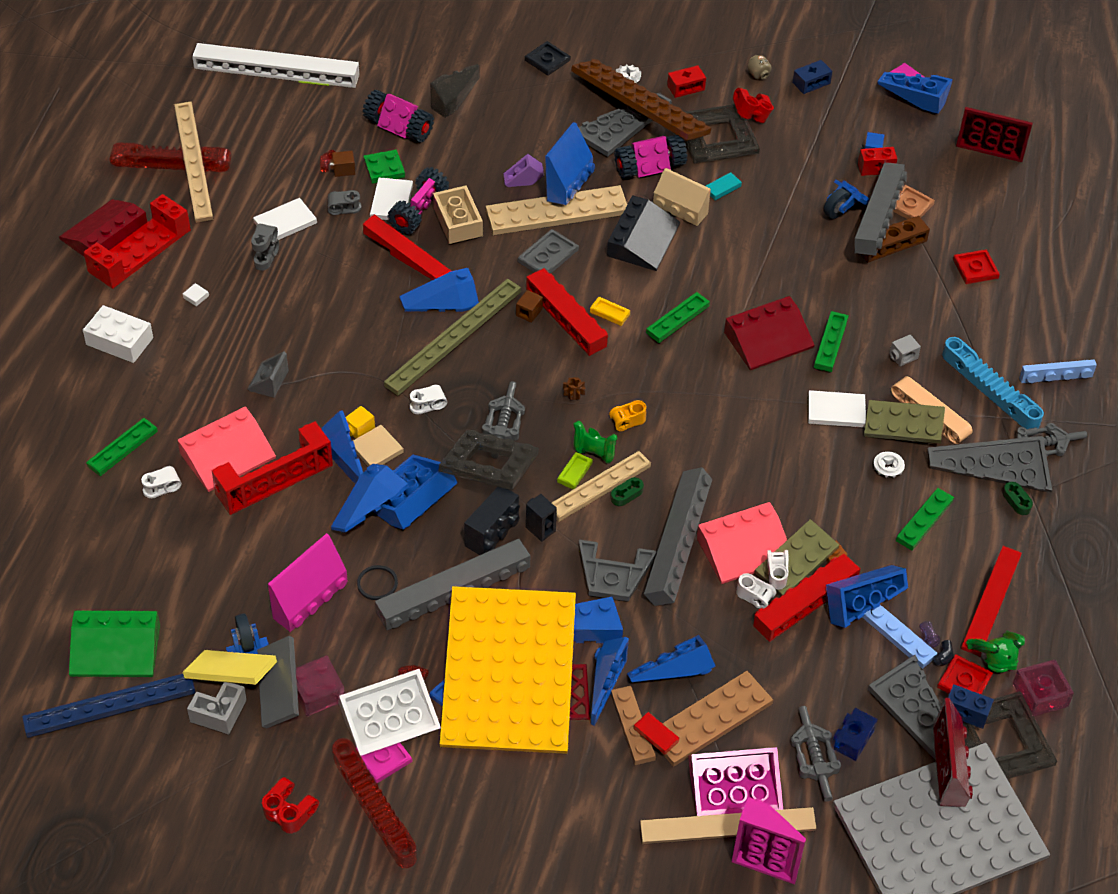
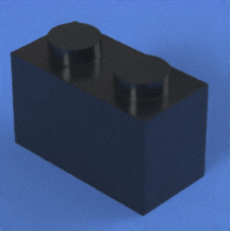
[526,494,557,542]

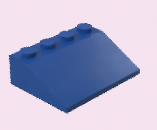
[545,122,595,205]
[372,455,457,529]

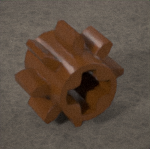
[563,377,586,400]

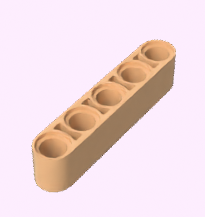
[891,376,972,444]

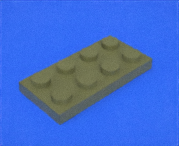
[864,400,945,444]
[755,519,839,596]

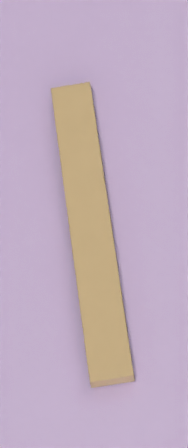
[174,102,213,223]
[640,807,816,844]

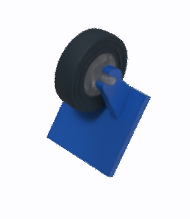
[823,180,870,219]
[226,613,269,654]

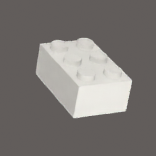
[83,305,153,363]

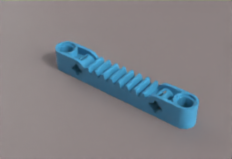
[942,337,1044,429]

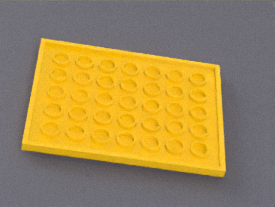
[440,586,576,754]

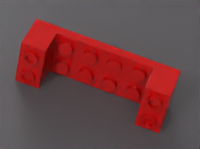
[83,194,191,289]
[211,421,333,515]

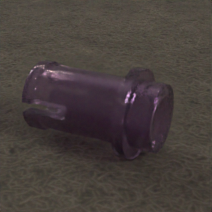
[919,621,940,648]

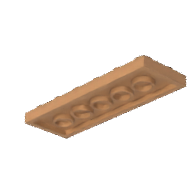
[659,671,773,767]

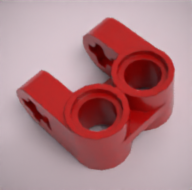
[733,88,774,123]
[262,777,319,833]

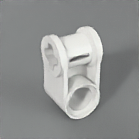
[410,385,447,414]
[141,466,182,499]
[767,550,789,590]
[736,573,776,609]

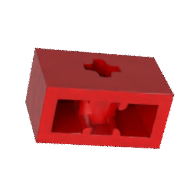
[667,65,706,98]
[858,147,898,176]

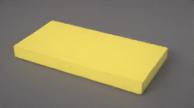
[183,650,277,685]

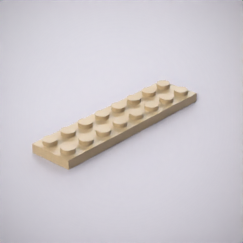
[486,185,627,235]

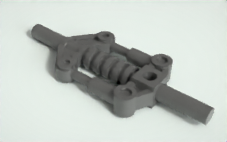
[482,381,525,458]
[1015,423,1087,457]
[791,706,841,801]

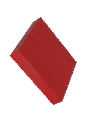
[953,249,1000,284]
[937,654,993,695]

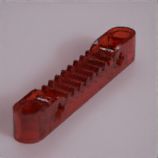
[109,142,232,172]
[332,738,417,868]

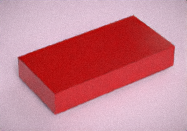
[634,712,680,755]

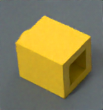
[345,406,375,439]

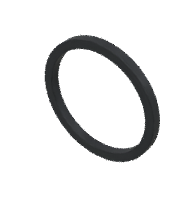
[357,565,398,600]

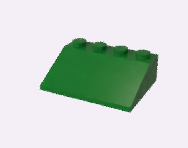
[69,611,160,677]

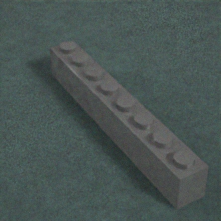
[855,162,907,256]
[644,467,712,606]
[375,539,530,630]

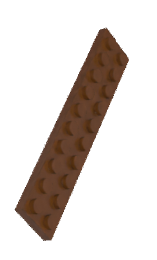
[571,59,711,141]

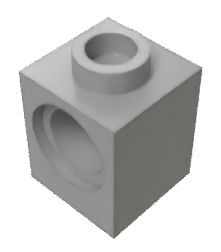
[890,335,921,366]

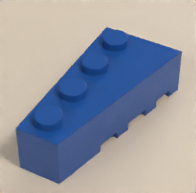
[826,565,908,628]
[573,597,623,643]

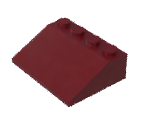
[956,107,1033,162]
[59,199,147,256]
[724,296,815,370]
[933,698,973,807]

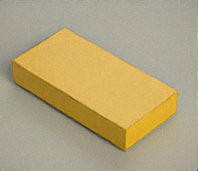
[590,297,630,326]

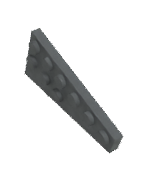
[578,93,672,157]
[927,436,1052,493]
[868,655,941,760]

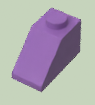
[503,154,544,187]

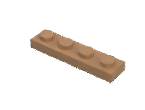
[611,686,656,765]

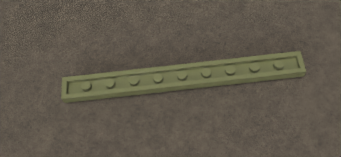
[384,279,521,396]

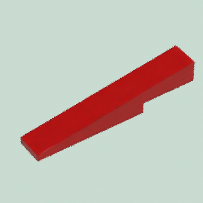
[363,214,451,280]
[961,546,1022,656]

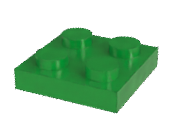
[364,149,405,184]

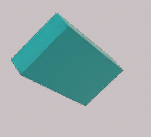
[706,172,742,200]

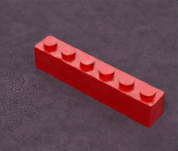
[526,268,608,356]
[753,553,860,642]

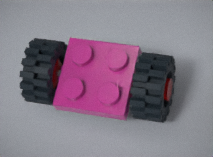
[363,89,434,142]
[614,135,687,179]
[387,167,449,234]

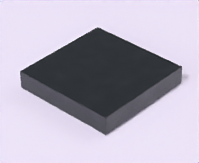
[525,41,571,76]

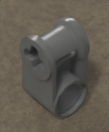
[327,190,362,215]

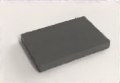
[517,229,579,273]

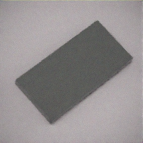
[257,636,299,728]

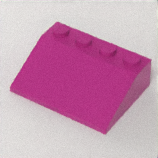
[268,533,348,632]
[688,747,783,816]
[732,797,806,884]

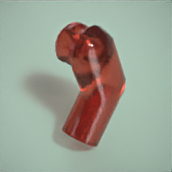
[320,150,335,173]
[397,665,429,680]

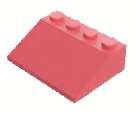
[178,407,276,492]
[697,502,787,584]

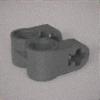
[251,223,279,271]

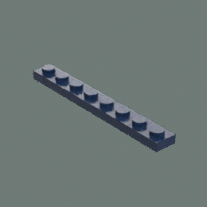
[22,674,196,738]

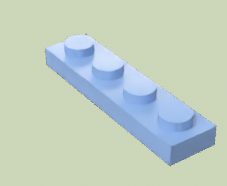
[1019,359,1097,383]
[862,605,937,669]

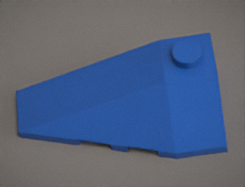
[878,72,952,114]
[399,268,479,312]
[322,410,363,484]
[331,464,409,532]
[627,635,716,682]
[591,637,629,726]

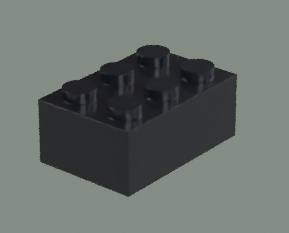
[464,485,520,555]

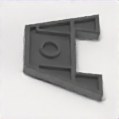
[578,540,657,601]

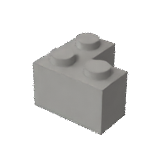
[187,682,246,734]

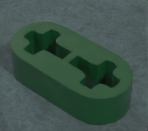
[611,477,644,506]
[1003,482,1033,515]

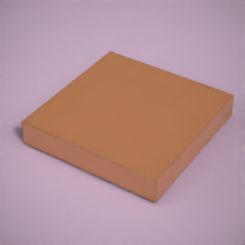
[893,185,935,219]

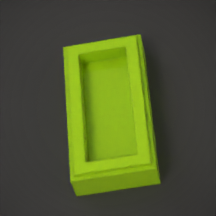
[557,452,593,490]

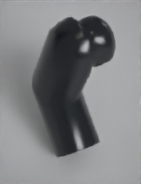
[934,640,954,666]

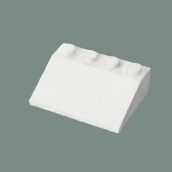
[338,669,441,756]

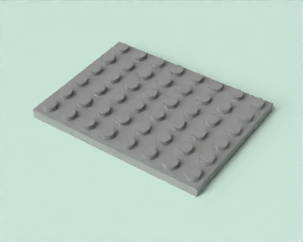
[833,743,1050,894]

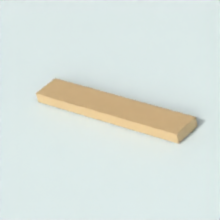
[552,451,651,522]

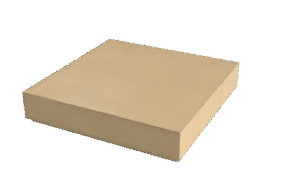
[353,425,404,466]

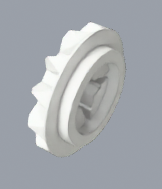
[616,64,641,83]
[874,452,905,478]

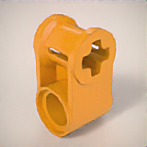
[609,400,646,431]

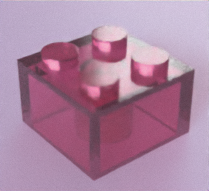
[296,655,345,716]
[1013,659,1074,717]

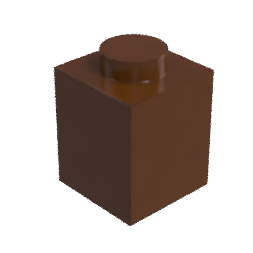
[330,151,355,177]
[516,290,543,323]

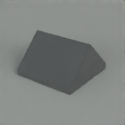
[247,351,289,398]

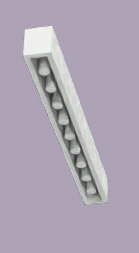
[193,43,359,88]

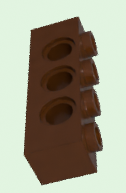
[861,215,930,263]

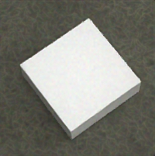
[183,283,209,306]

